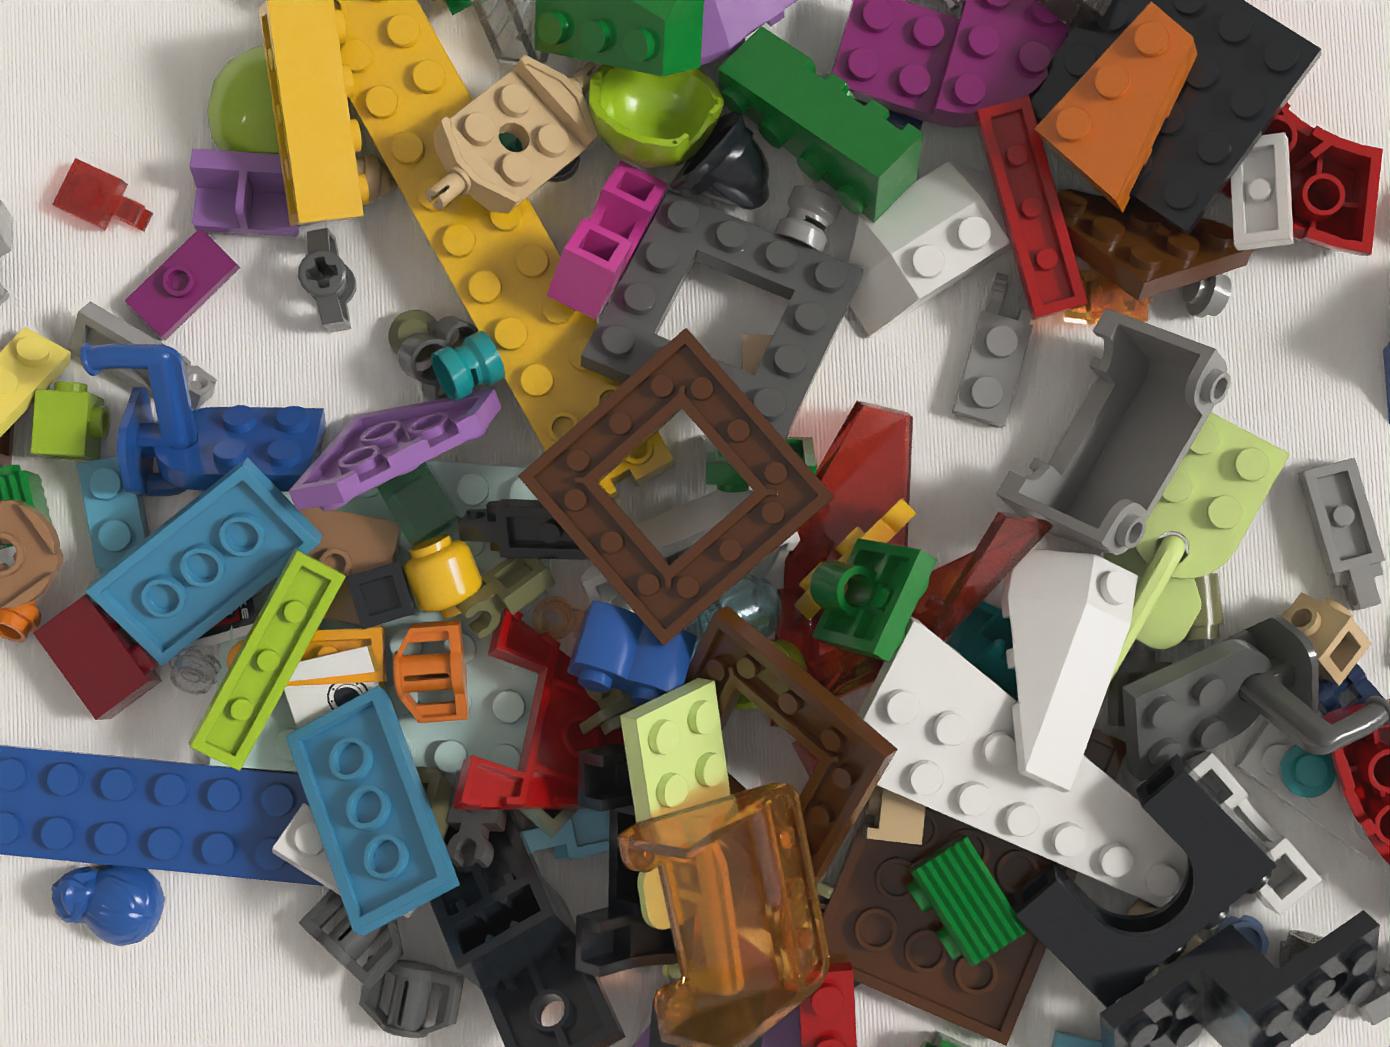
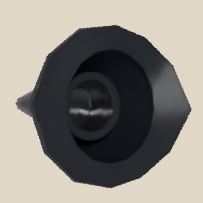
[669,111,770,210]

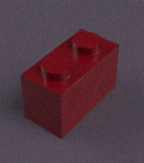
[33,594,162,720]

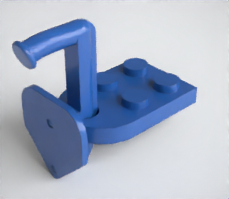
[80,343,326,496]

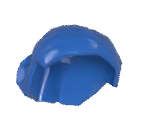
[51,865,165,946]

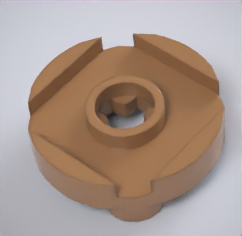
[0,500,63,608]

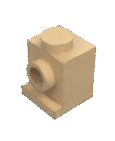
[862,785,926,845]

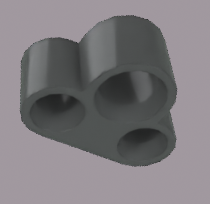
[398,316,478,401]

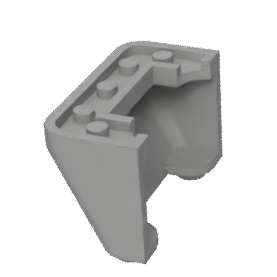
[996,308,1230,555]

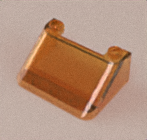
[617,782,830,1047]

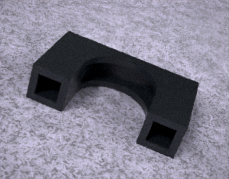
[1013,754,1277,1008]

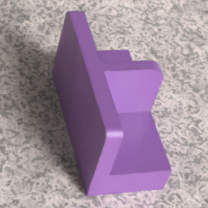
[190,148,300,237]

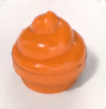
[0,599,41,642]

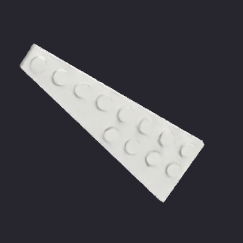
[858,617,1219,930]

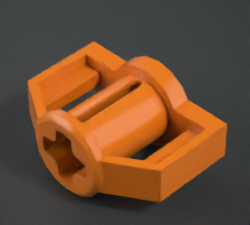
[393,620,469,723]

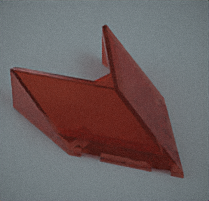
[770,400,1054,727]

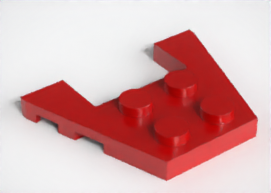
[453,608,639,810]

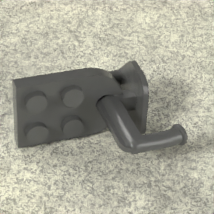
[1122,615,1390,782]

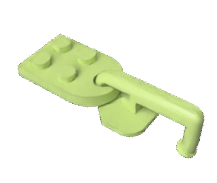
[1103,412,1290,697]
[620,678,743,997]

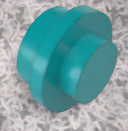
[1280,745,1336,798]

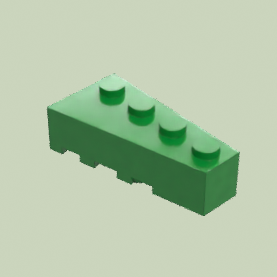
[718,26,924,223]

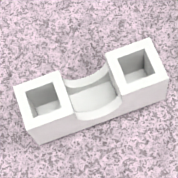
[1185,751,1323,916]

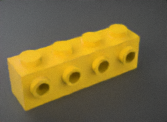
[258,0,369,226]

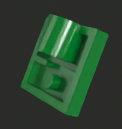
[810,538,937,663]

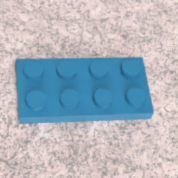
[85,457,323,666]
[286,686,460,936]

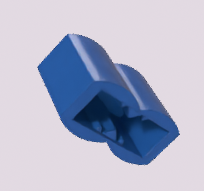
[567,601,697,706]

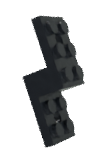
[430,810,626,1047]
[1099,910,1380,1047]

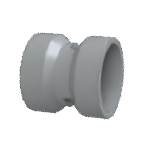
[774,185,842,252]

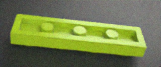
[188,548,346,771]

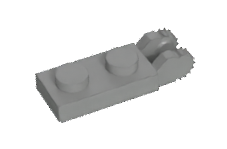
[952,272,1033,428]

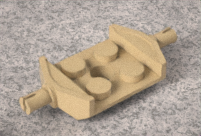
[425,55,599,214]

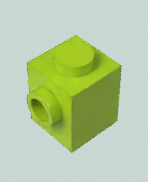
[31,381,110,461]

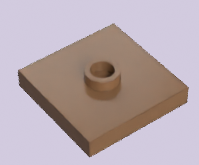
[294,505,403,628]

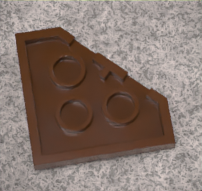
[1057,189,1253,301]

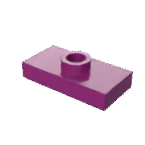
[125,230,241,341]

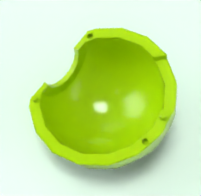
[207,46,279,154]
[589,64,724,168]

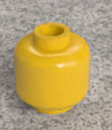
[402,534,483,618]

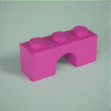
[547,160,668,320]

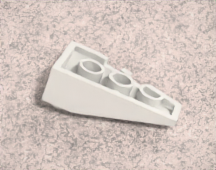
[1001,548,1138,793]

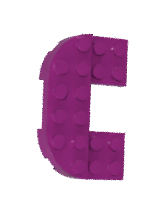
[830,0,1076,127]

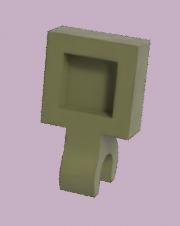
[456,558,556,639]

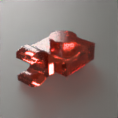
[52,158,154,232]

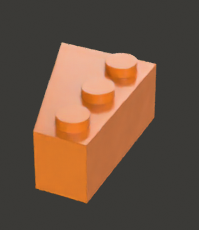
[1035,1,1198,213]

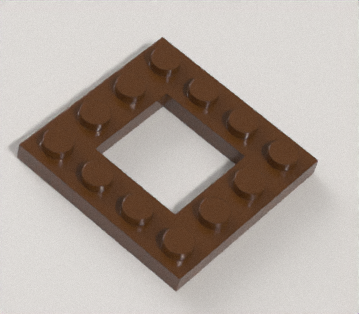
[518,328,835,646]
[684,605,898,908]

